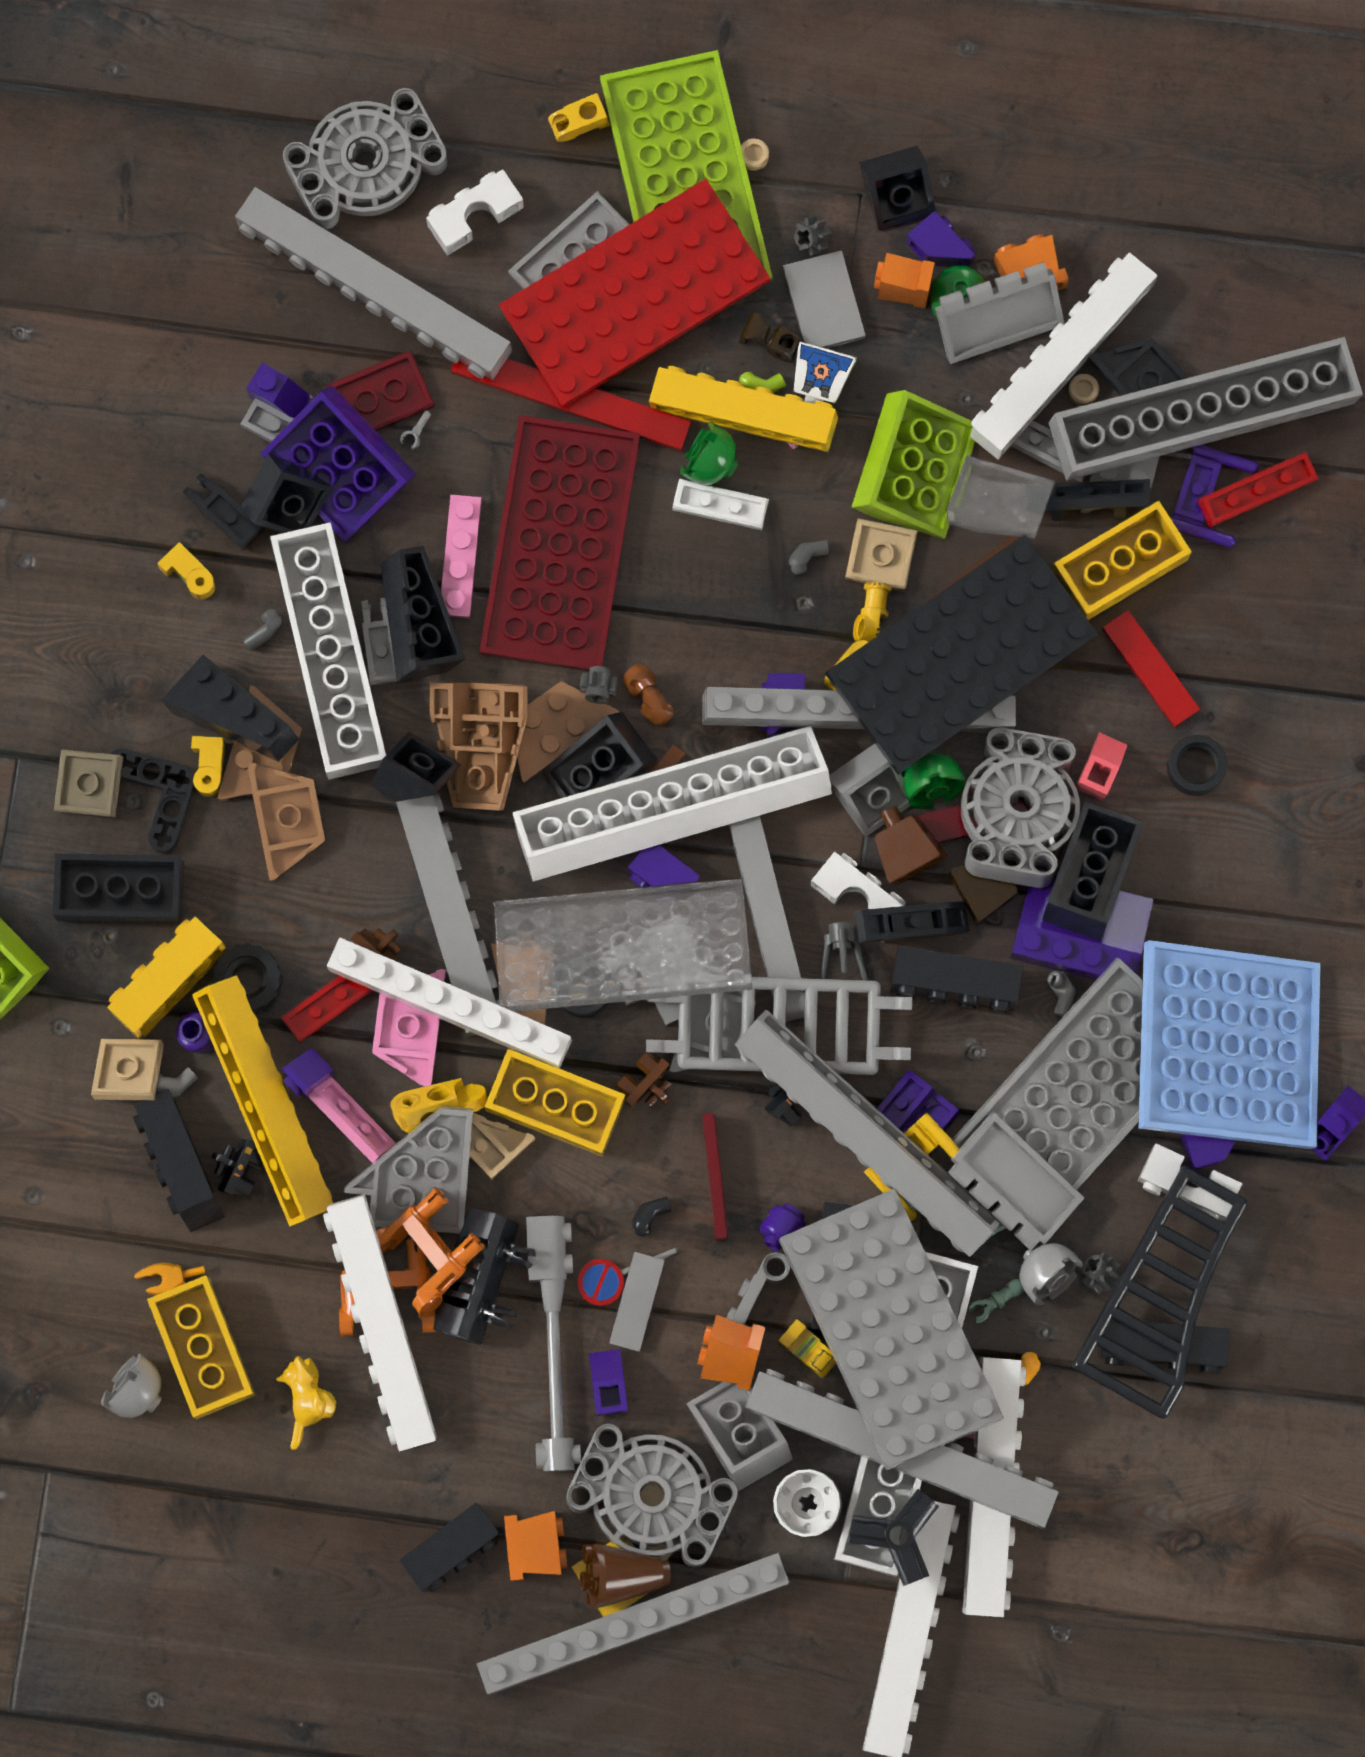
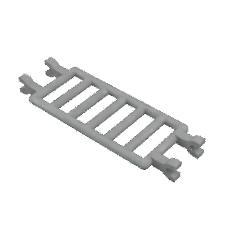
[646,975,912,1075]

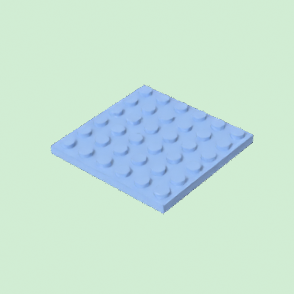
[1139,940,1320,1149]

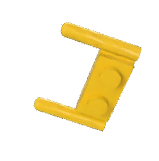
[864,1113,960,1221]

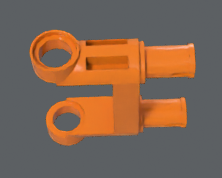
[376,1187,485,1316]
[339,1239,436,1337]

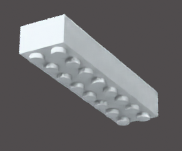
[270,522,386,780]

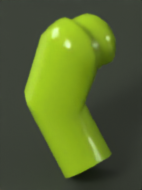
[739,372,786,393]

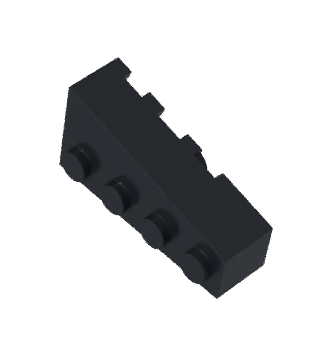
[133,1089,225,1232]

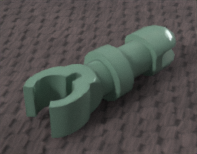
[968,1279,1024,1323]

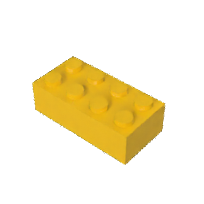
[1052,501,1192,620]
[107,917,226,1040]
[485,1049,626,1157]
[147,1275,256,1420]

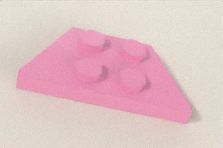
[372,969,446,1087]

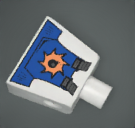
[794,341,857,404]

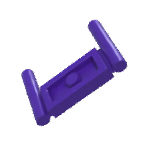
[1172,445,1259,548]

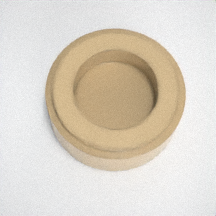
[741,139,769,171]
[1068,374,1099,406]

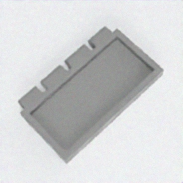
[935,262,1065,364]
[948,1112,1084,1250]

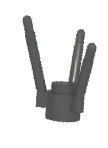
[819,922,870,995]

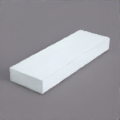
[672,479,769,531]

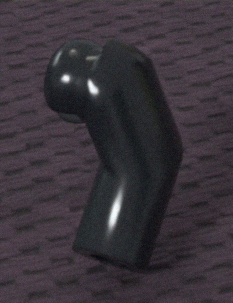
[632,1196,671,1237]

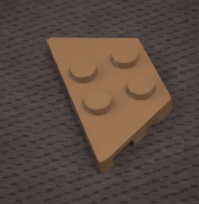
[517,681,619,784]
[217,685,303,802]
[247,762,325,881]

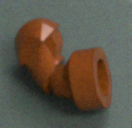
[623,664,674,726]

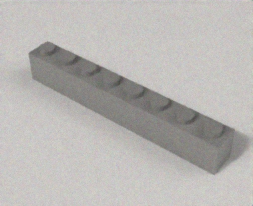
[396,793,504,1037]

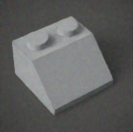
[829,744,910,837]

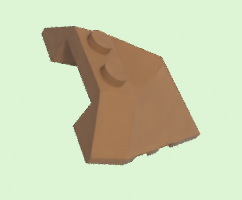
[430,682,527,810]

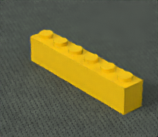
[649,366,838,452]

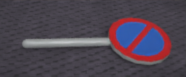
[577,1248,678,1306]

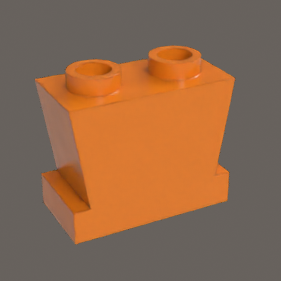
[993,234,1069,290]
[874,253,935,309]
[697,1315,765,1391]
[504,1511,567,1581]

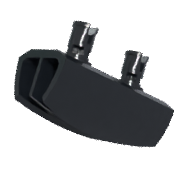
[433,1208,536,1346]

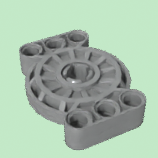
[283,88,448,229]
[961,727,1080,888]
[566,1424,738,1568]

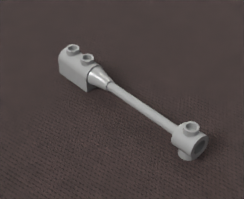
[526,1216,581,1472]

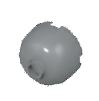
[1019,1243,1083,1305]
[101,1354,162,1418]

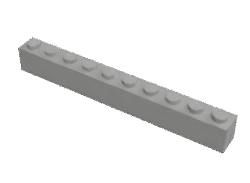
[235,187,512,381]
[702,687,1016,733]
[734,1010,1000,1257]
[745,1369,1058,1529]
[477,1553,789,1695]

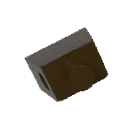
[948,857,1018,926]

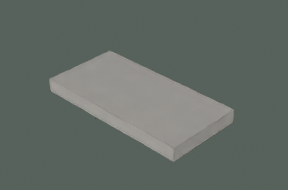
[508,191,630,289]

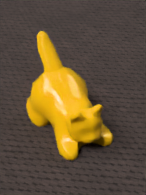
[276,1356,336,1450]

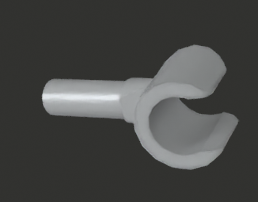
[400,411,431,450]

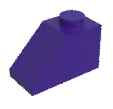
[246,362,314,418]
[628,845,700,891]

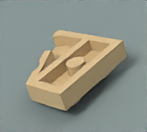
[470,1113,535,1180]

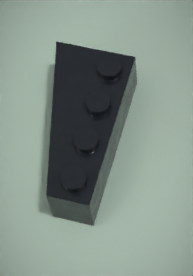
[380,546,465,682]
[161,655,299,762]

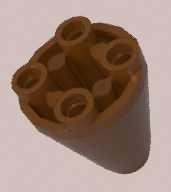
[580,1544,671,1608]

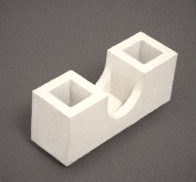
[426,169,524,256]
[810,852,906,943]
[1138,1144,1242,1221]

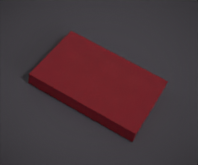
[326,350,435,431]

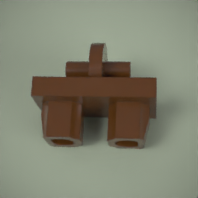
[351,928,407,966]
[616,1052,672,1110]

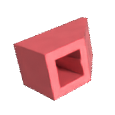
[1075,732,1128,801]

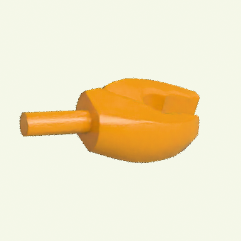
[134,1262,205,1295]

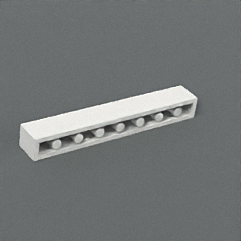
[970,252,1157,460]
[327,937,572,1069]
[323,1194,437,1451]
[962,1357,1026,1617]
[862,1501,960,1757]

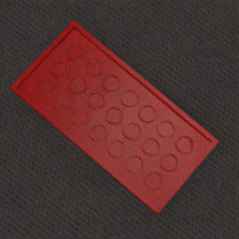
[498,179,771,408]

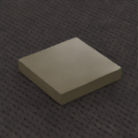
[54,749,123,818]

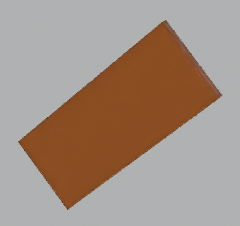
[651,744,685,772]

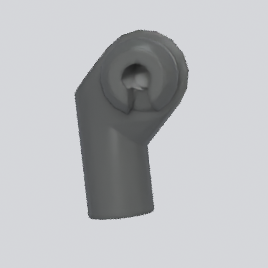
[789,540,829,575]

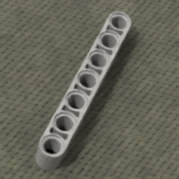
[728,815,805,1022]

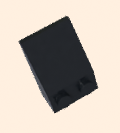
[542,712,658,798]

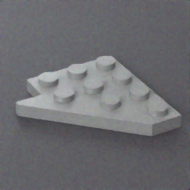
[344,1106,473,1234]

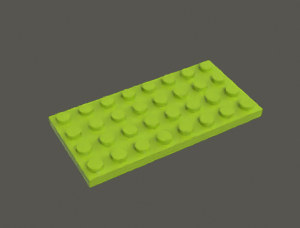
[600,50,773,281]

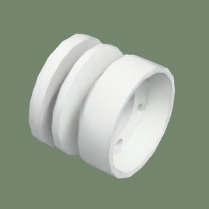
[773,1469,842,1537]

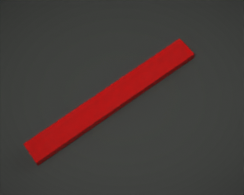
[451,359,691,452]

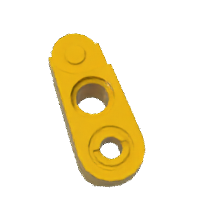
[390,1078,488,1133]

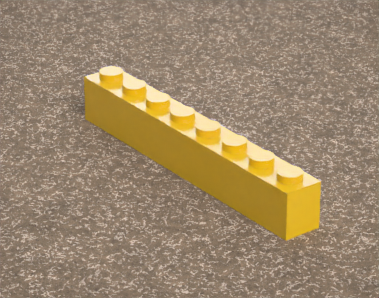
[192,975,333,1227]

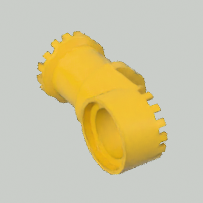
[853,582,891,642]

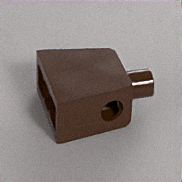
[875,806,948,885]

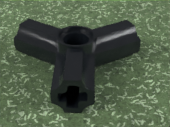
[849,1489,939,1586]

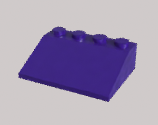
[260,385,417,542]
[1010,870,1153,980]

